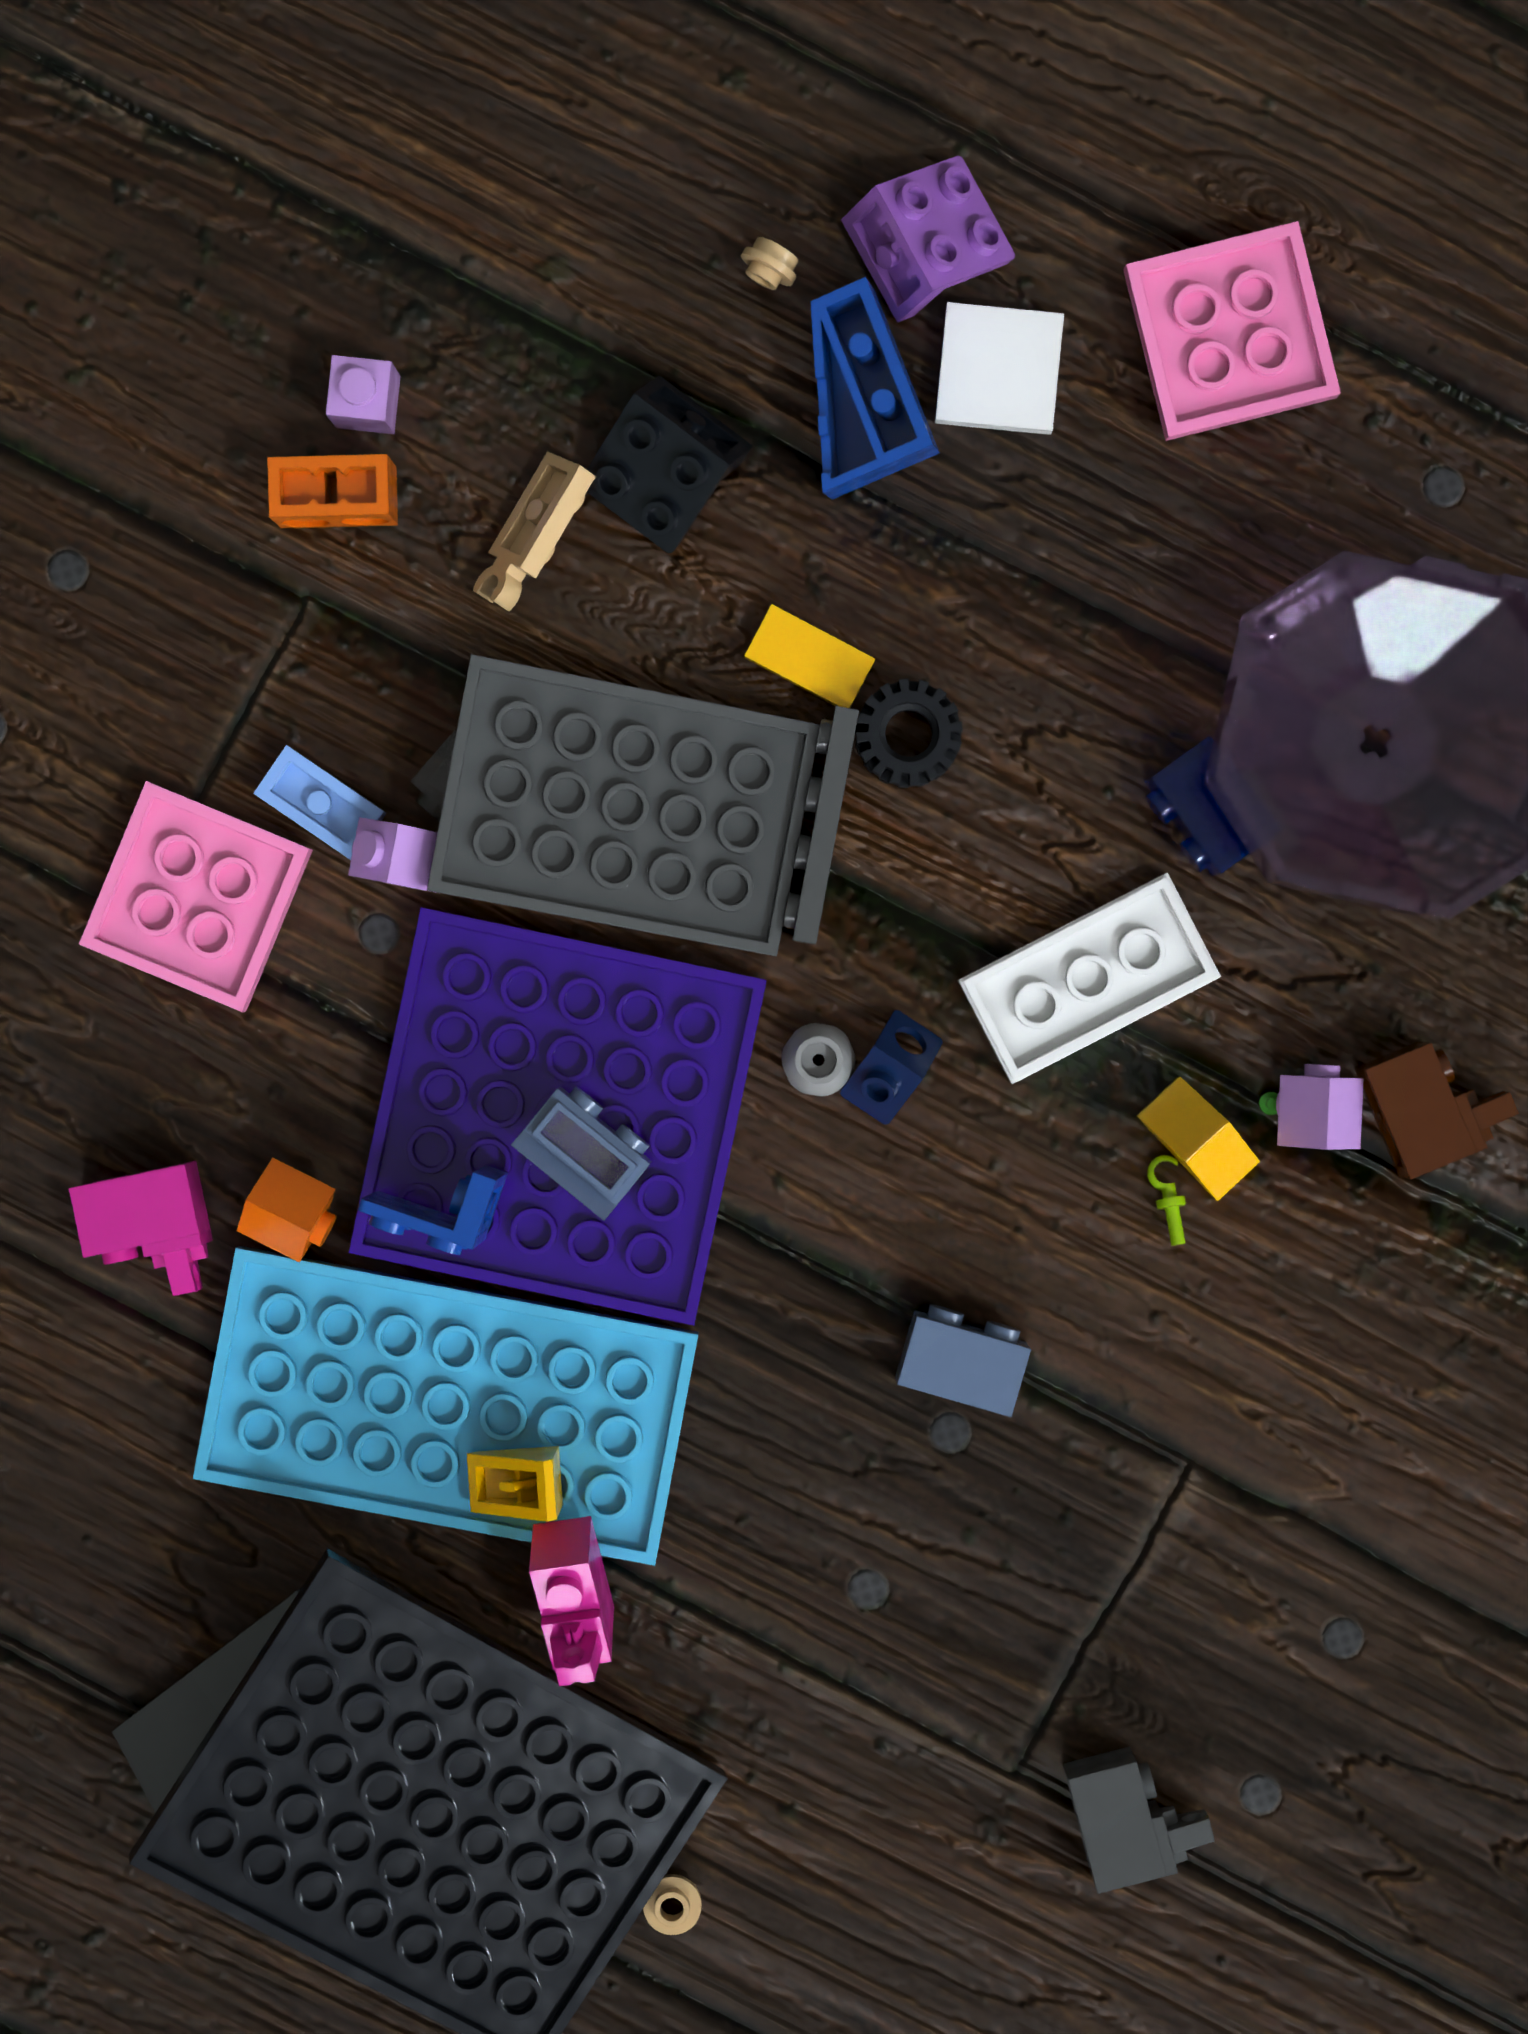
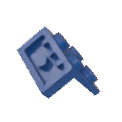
[357,1165,508,1255]

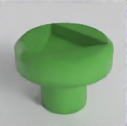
[1259,1092,1278,1115]

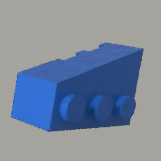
[810,277,940,500]

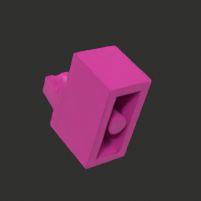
[69,1161,213,1296]
[529,1516,614,1686]

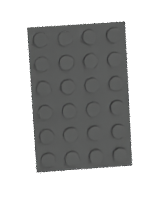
[426,654,820,957]

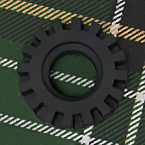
[855,679,963,788]

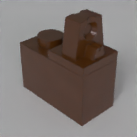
[1354,1042,1519,1180]

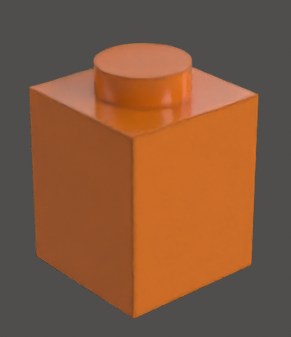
[237,1157,337,1263]

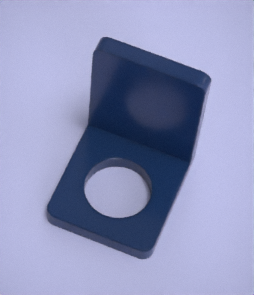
[840,1010,943,1125]

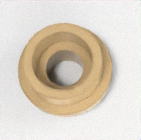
[741,237,798,290]
[643,1874,702,1935]

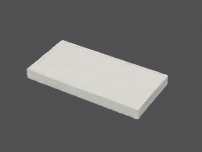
[958,873,1221,1084]

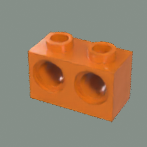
[267,454,398,528]

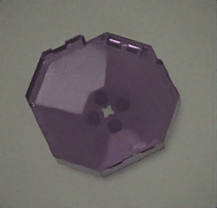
[1204,551,1528,920]

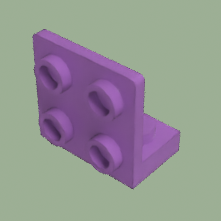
[841,156,1015,323]

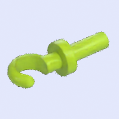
[1147,1155,1186,1246]

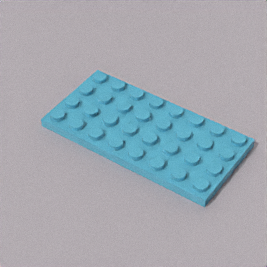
[193,1246,699,1566]

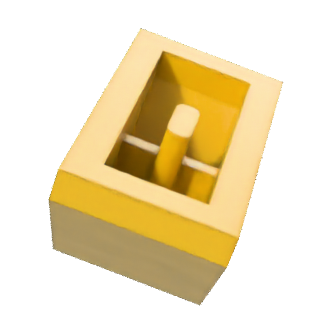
[1136,1076,1260,1202]
[467,1446,563,1522]

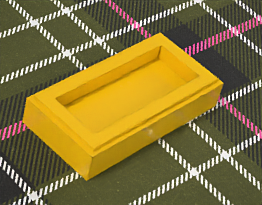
[744,604,875,708]

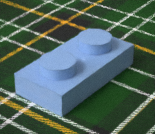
[253,745,386,860]

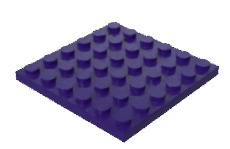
[349,907,767,1326]

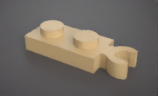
[473,451,596,611]

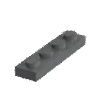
[783,706,859,945]

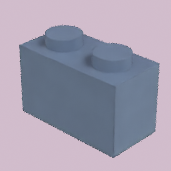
[895,1305,1031,1417]

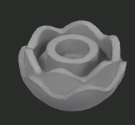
[781,1023,856,1096]

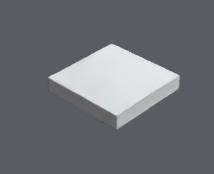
[934,302,1064,435]

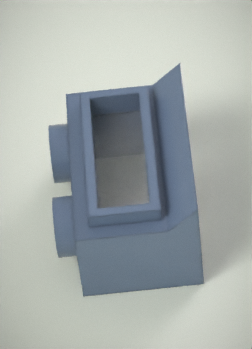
[511,1086,652,1221]

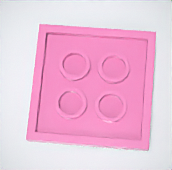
[1123,221,1341,441]
[79,781,313,1012]

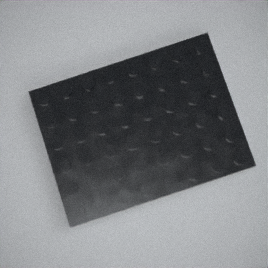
[129,1548,728,2034]

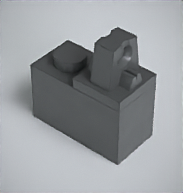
[1062,1746,1215,1894]

